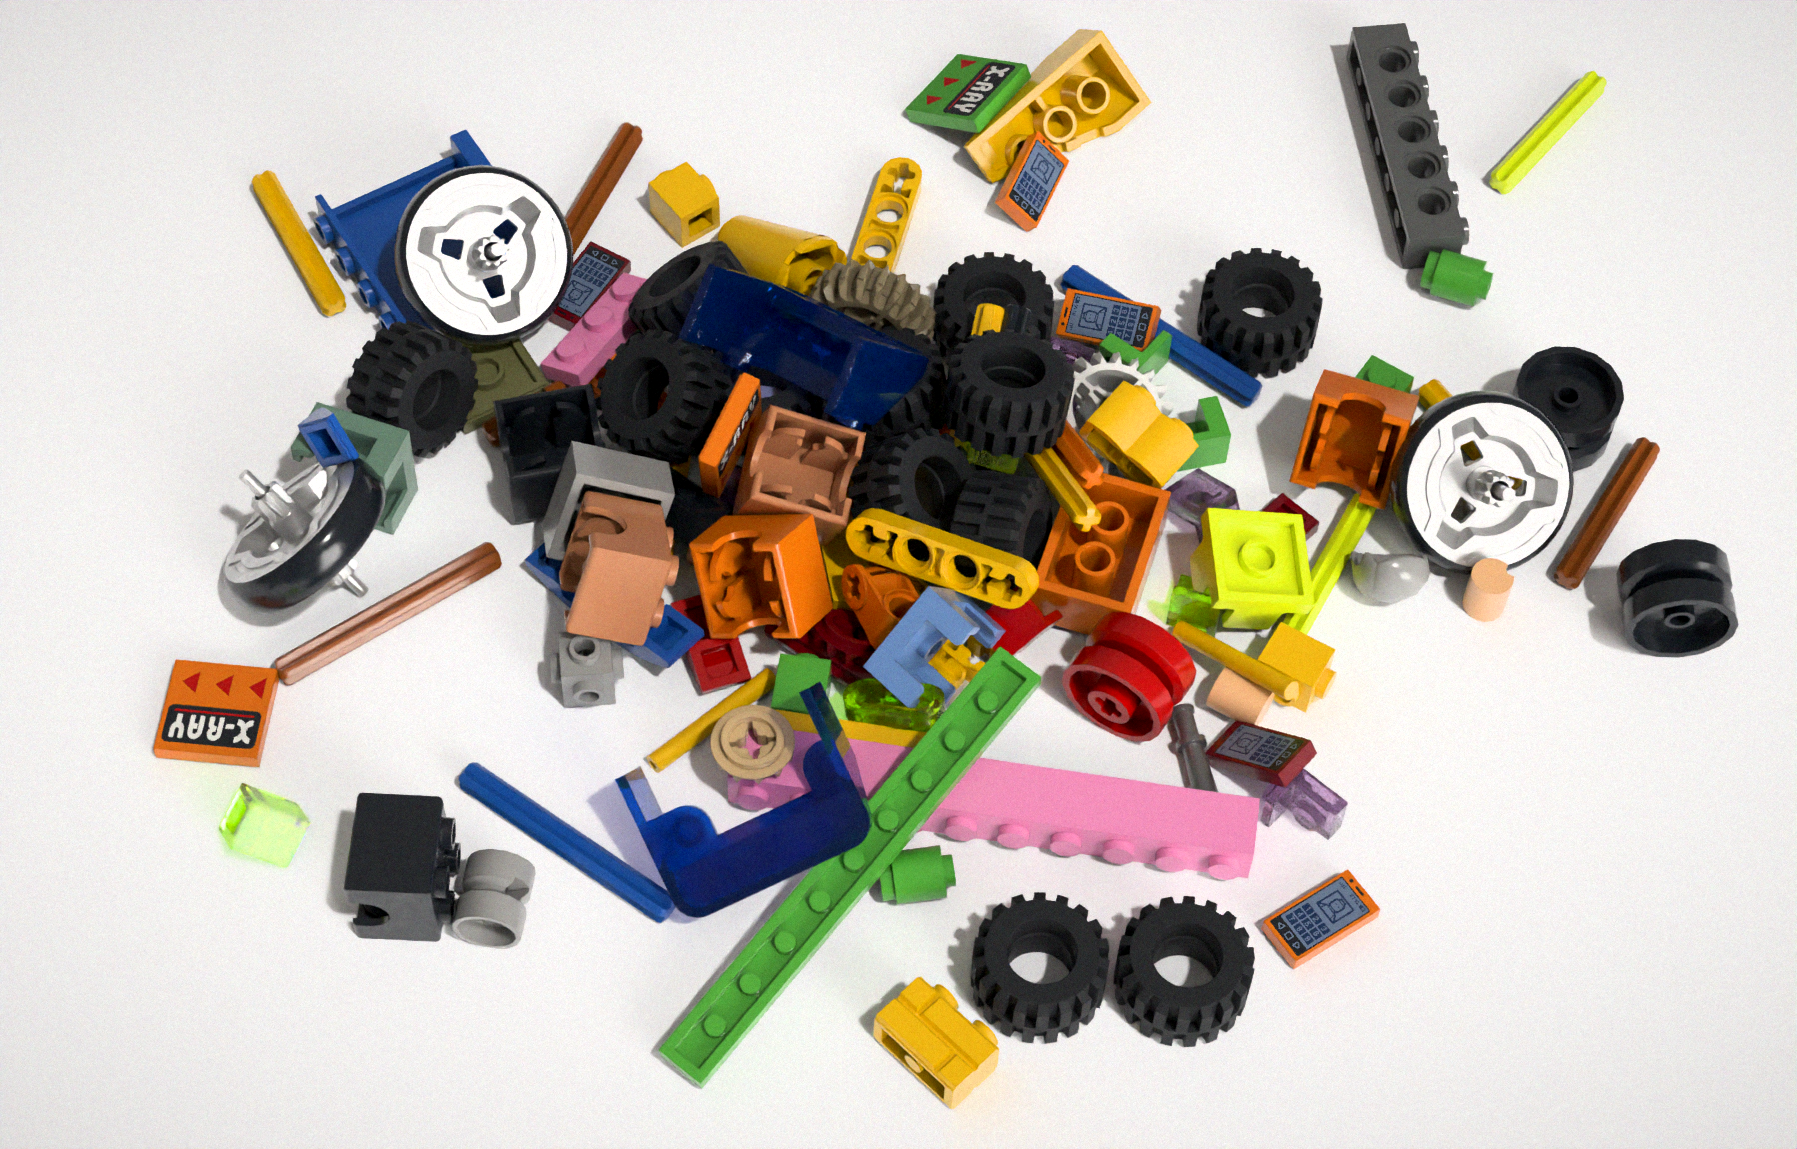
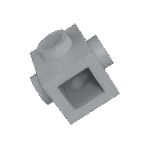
[549,632,624,708]

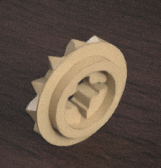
[710,705,795,785]

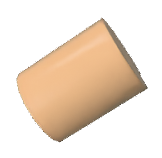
[1462,558,1514,622]
[1206,667,1275,725]

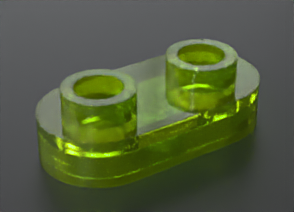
[843,678,946,732]

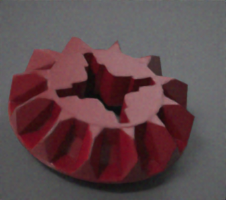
[809,609,876,667]

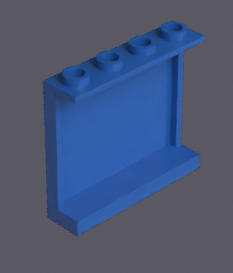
[313,129,516,332]

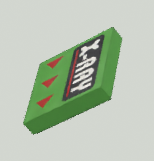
[905,54,1031,133]

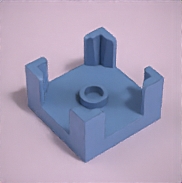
[863,586,1006,709]

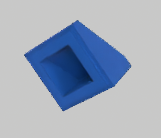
[297,407,359,468]

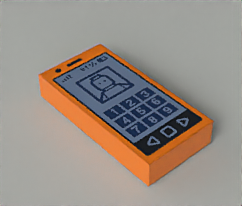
[995,131,1069,232]
[1056,288,1162,352]
[1261,869,1381,970]

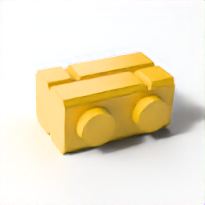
[873,976,999,1109]

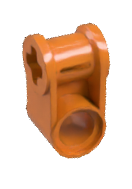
[841,563,920,650]

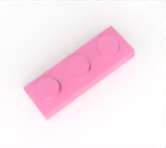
[540,272,647,387]

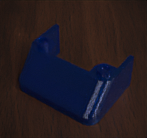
[679,263,932,430]
[615,681,872,918]

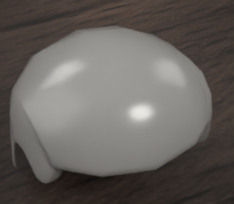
[1351,551,1430,603]

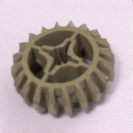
[806,259,936,348]

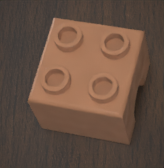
[732,405,866,546]
[559,491,679,646]

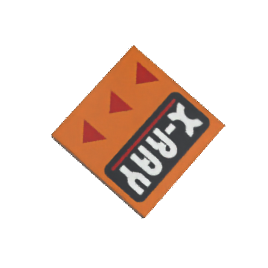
[698,373,762,499]
[153,659,280,767]

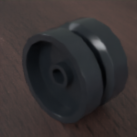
[1512,346,1624,472]
[1616,539,1739,658]

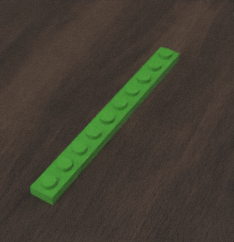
[658,646,1042,1089]

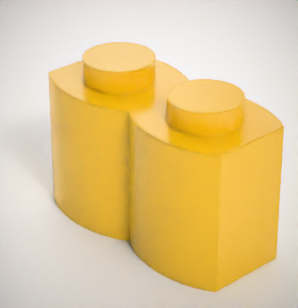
[1078,380,1199,489]

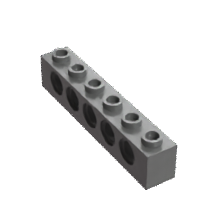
[1346,23,1470,269]

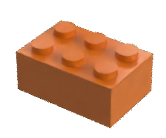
[1031,473,1171,635]

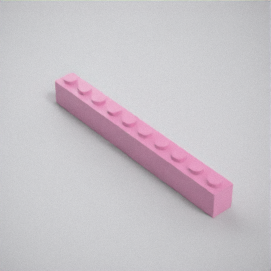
[727,730,1260,880]

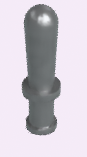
[1171,703,1218,792]

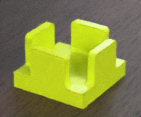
[1190,508,1315,630]

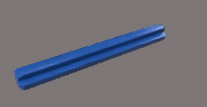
[1060,265,1263,407]
[458,762,677,923]

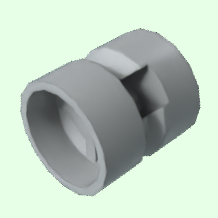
[452,849,536,949]

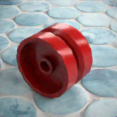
[1062,611,1197,742]

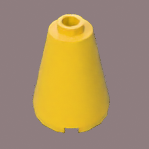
[718,215,847,326]

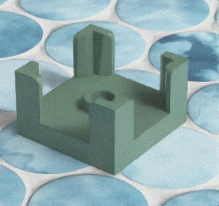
[290,402,418,535]

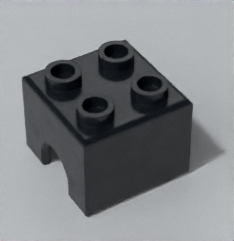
[493,384,606,522]
[343,793,461,942]

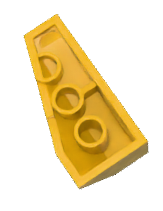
[963,29,1152,183]

